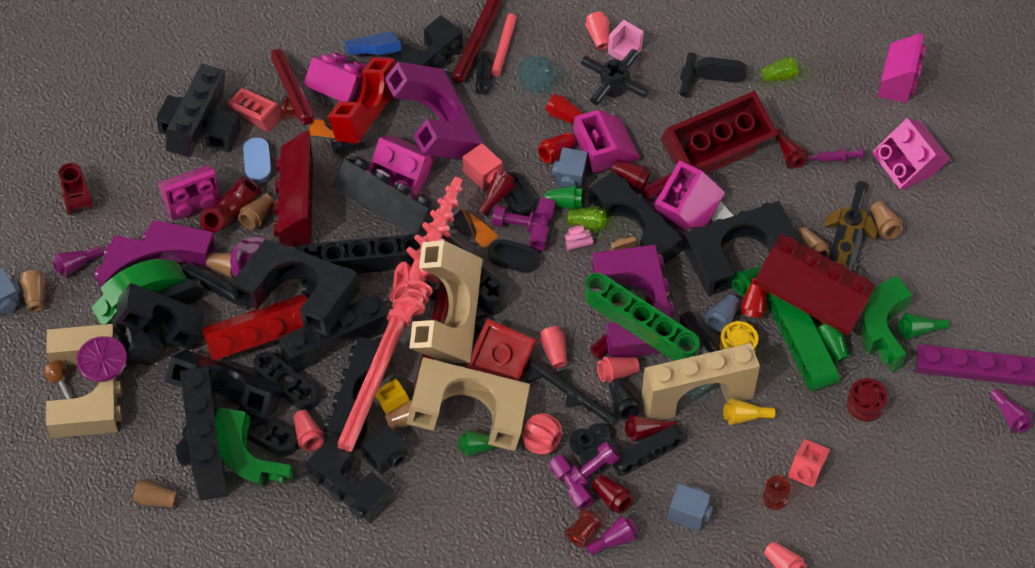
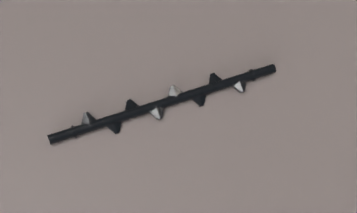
[425,282,618,426]

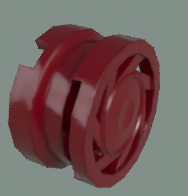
[847,378,888,422]

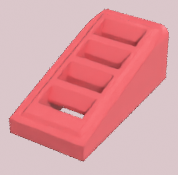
[226,88,283,132]

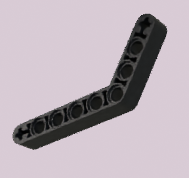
[296,233,506,315]

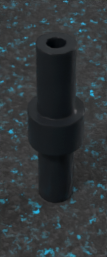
[679,52,697,97]

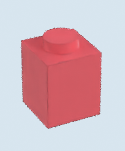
[463,143,502,190]

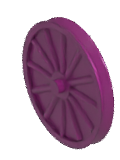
[76,336,127,382]

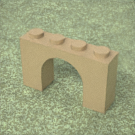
[409,240,482,364]
[46,324,123,438]
[641,343,760,421]
[407,357,530,451]

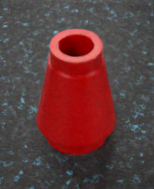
[545,93,584,124]
[538,132,576,163]
[740,278,767,319]

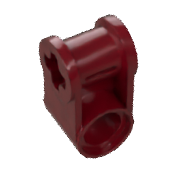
[58,163,94,215]

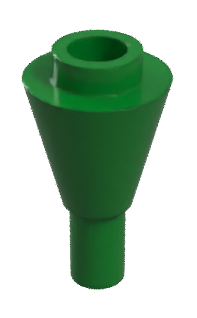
[732,264,763,296]
[898,313,949,340]
[459,429,500,457]

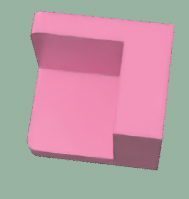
[608,20,644,61]

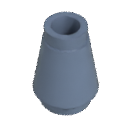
[706,295,740,333]

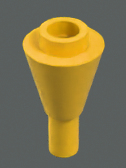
[723,398,775,425]

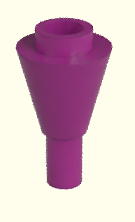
[52,246,103,278]
[990,389,1033,433]
[586,516,638,556]

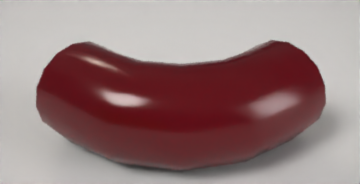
[199,176,261,233]

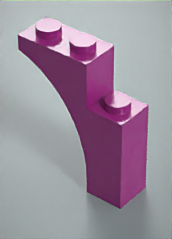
[95,220,216,293]

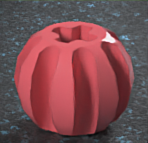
[522,413,562,455]

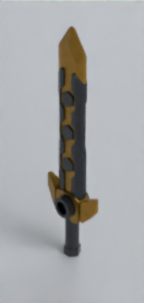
[813,181,877,329]

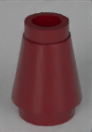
[610,159,651,190]
[592,475,633,514]

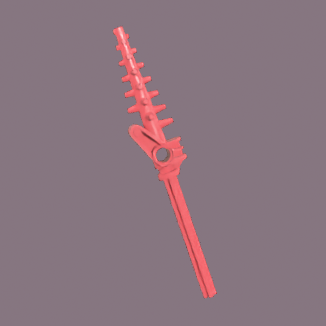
[337,177,463,452]

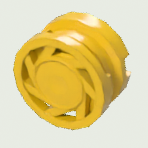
[719,321,758,353]

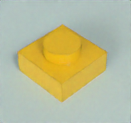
[375,378,410,414]

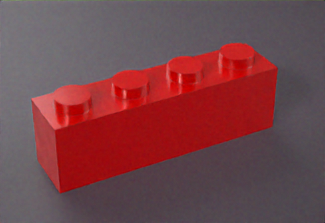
[202,294,308,361]

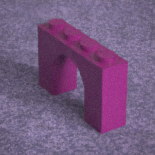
[385,62,482,160]
[591,245,674,357]

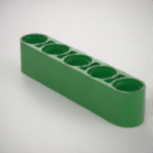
[584,273,700,361]
[767,292,839,392]

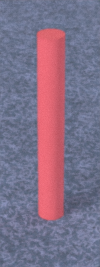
[491,13,517,77]

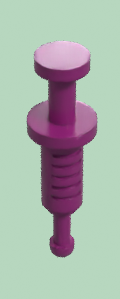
[806,147,863,163]

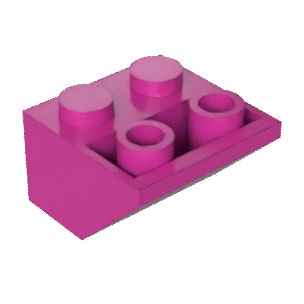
[877,33,927,103]
[304,52,367,102]
[573,110,640,174]
[872,117,950,190]
[370,135,435,195]
[655,160,725,230]
[158,165,220,221]

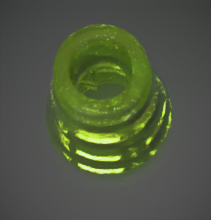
[761,56,799,83]
[567,206,606,232]

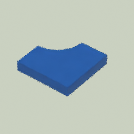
[344,31,401,56]

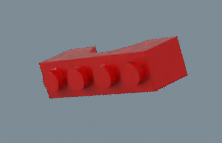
[328,57,396,143]

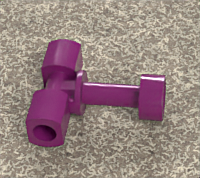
[492,198,555,251]
[548,441,620,510]

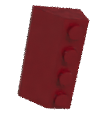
[660,90,778,170]
[273,131,313,247]
[753,233,876,335]

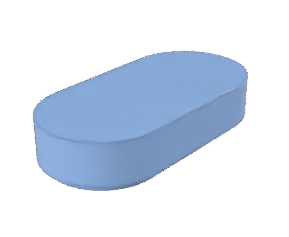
[243,138,271,184]

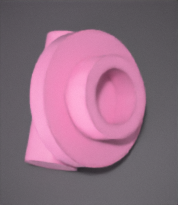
[564,225,593,251]

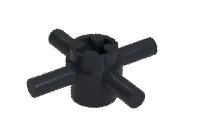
[581,49,649,105]

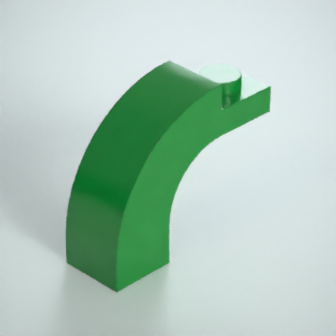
[91,259,188,325]
[860,275,912,371]
[216,408,296,487]

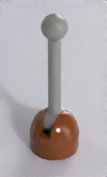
[43,360,73,399]

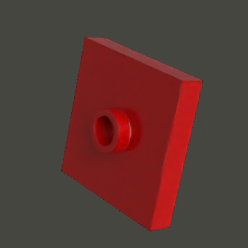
[465,319,537,381]

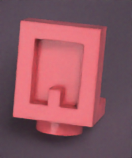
[788,439,830,487]

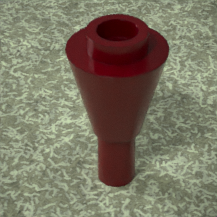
[775,129,808,169]
[478,170,516,216]
[625,415,677,442]

